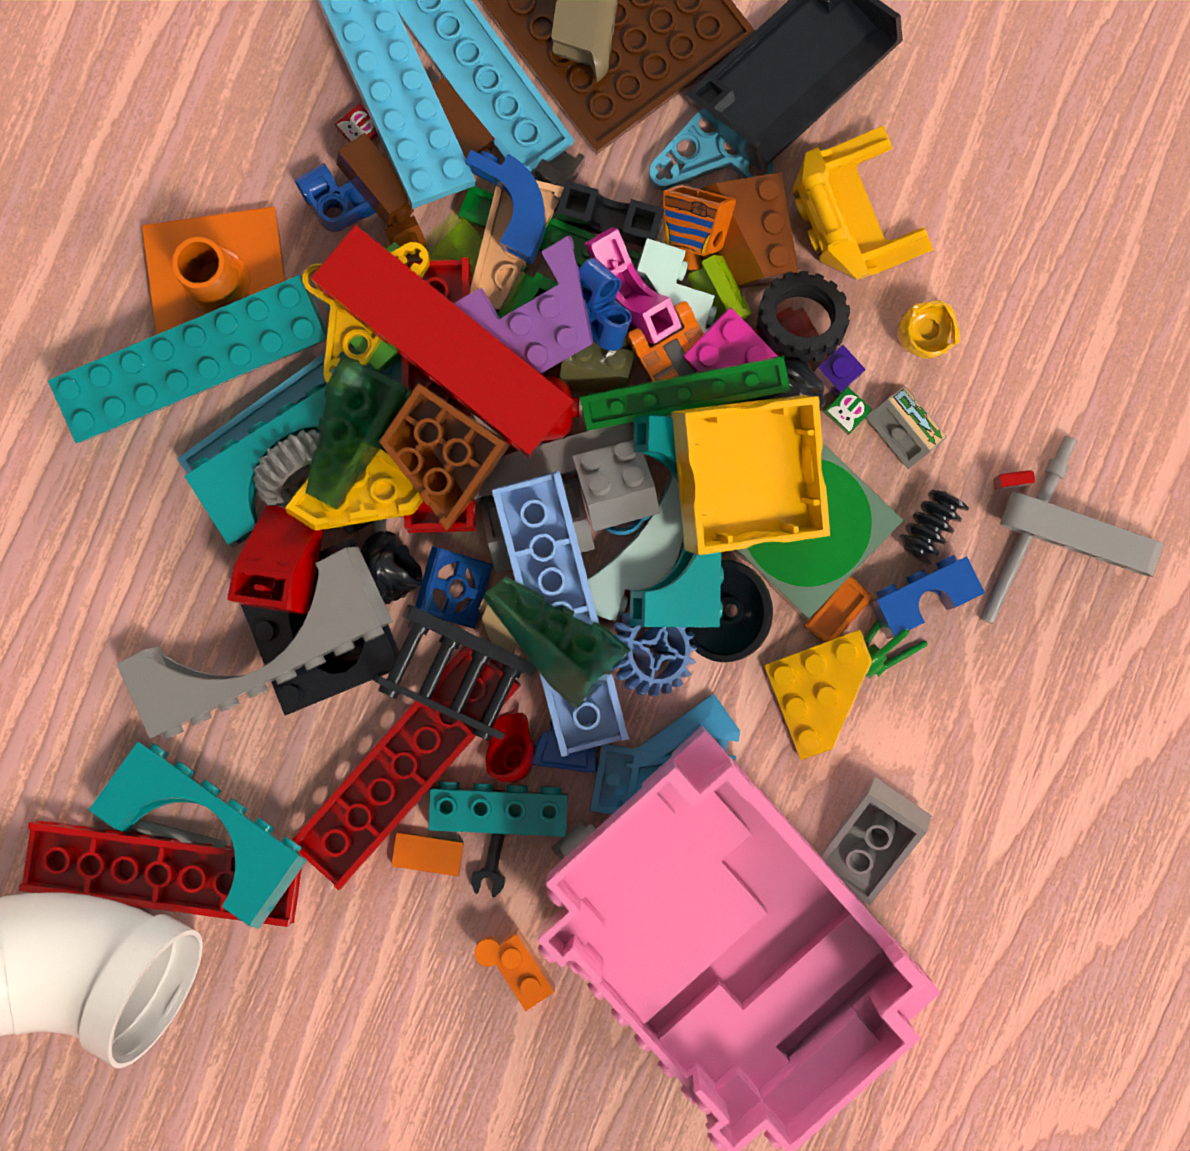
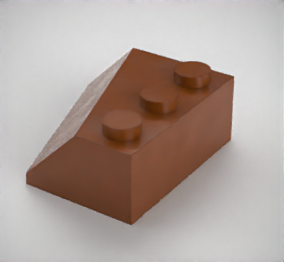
[700,172,798,289]
[379,383,510,531]

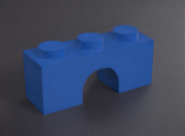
[870,555,985,639]

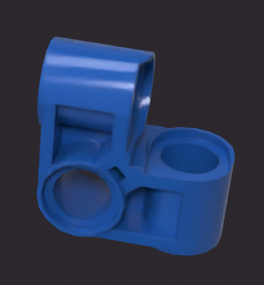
[294,163,376,232]
[579,258,632,351]

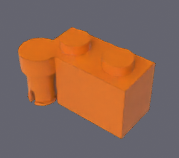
[474,929,556,1011]

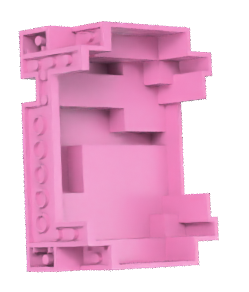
[537,725,941,1151]

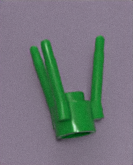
[864,619,928,679]

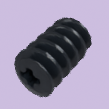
[898,489,969,565]

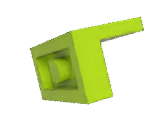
[688,255,753,324]

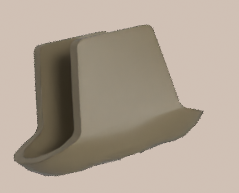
[551,0,618,83]

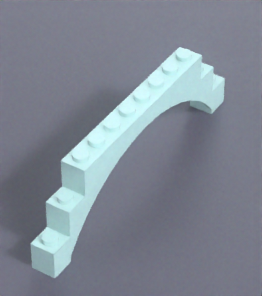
[525,238,724,630]

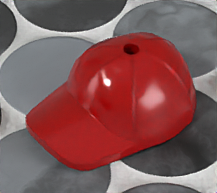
[485,713,535,783]

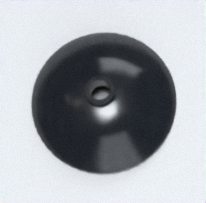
[685,560,773,662]

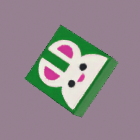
[824,387,873,435]

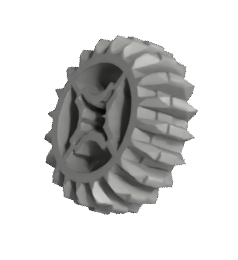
[253,429,335,507]

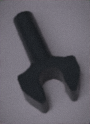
[471,833,506,898]

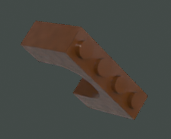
[337,77,495,227]

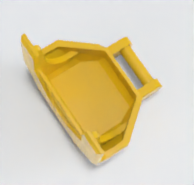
[792,125,934,281]

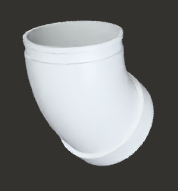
[0,893,203,1068]

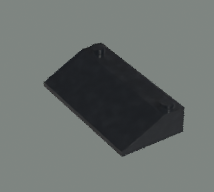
[686,0,903,171]

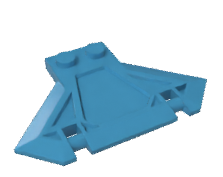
[589,694,740,814]

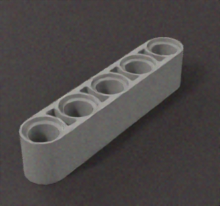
[1000,492,1164,577]

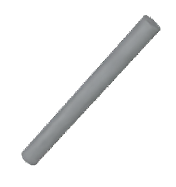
[92,814,227,848]

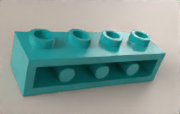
[428,781,568,837]

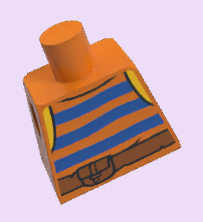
[663,184,736,270]

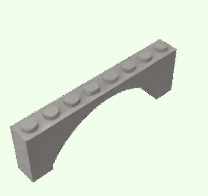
[116,547,393,740]

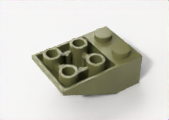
[560,329,635,394]

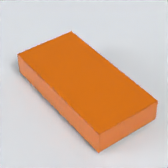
[804,576,874,643]
[391,832,464,877]

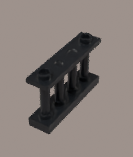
[372,604,537,742]

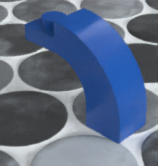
[465,150,546,265]

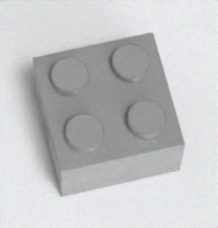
[572,439,660,531]

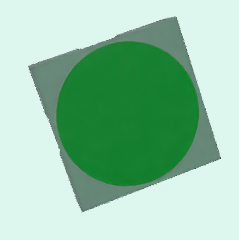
[733,442,904,620]

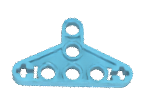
[649,112,774,190]

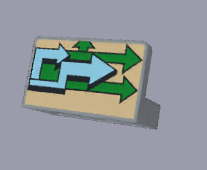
[866,386,947,469]

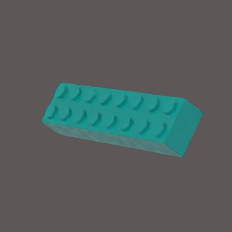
[47,275,328,444]

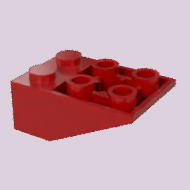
[227,505,324,615]

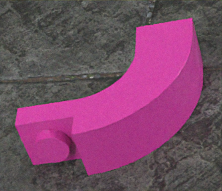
[584,227,681,344]

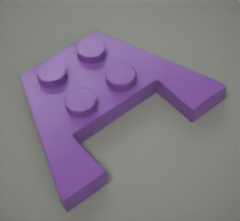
[454,236,594,374]

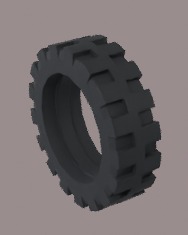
[757,271,850,363]

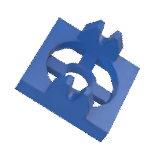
[415,546,493,629]

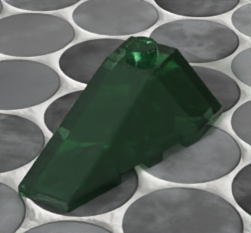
[305,355,412,509]
[483,576,631,709]

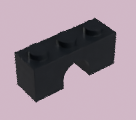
[557,180,664,246]

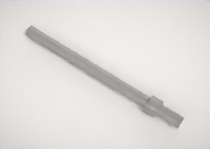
[981,436,1077,624]

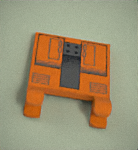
[626,301,704,415]

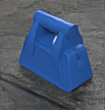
[533,719,597,773]

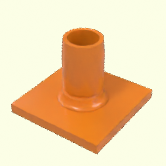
[142,207,286,335]

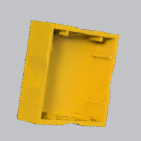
[672,395,830,555]

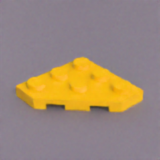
[286,429,424,531]
[764,630,872,760]

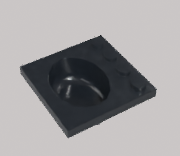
[241,538,399,716]

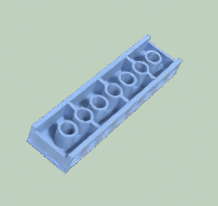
[492,471,629,757]

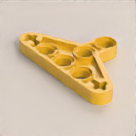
[302,242,430,391]

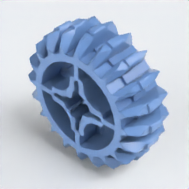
[606,612,698,696]

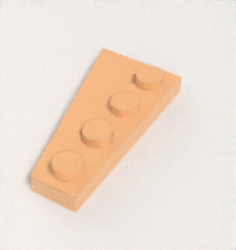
[470,180,564,312]

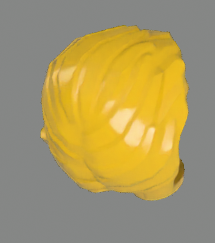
[896,300,960,359]

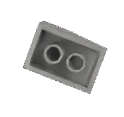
[820,777,932,906]

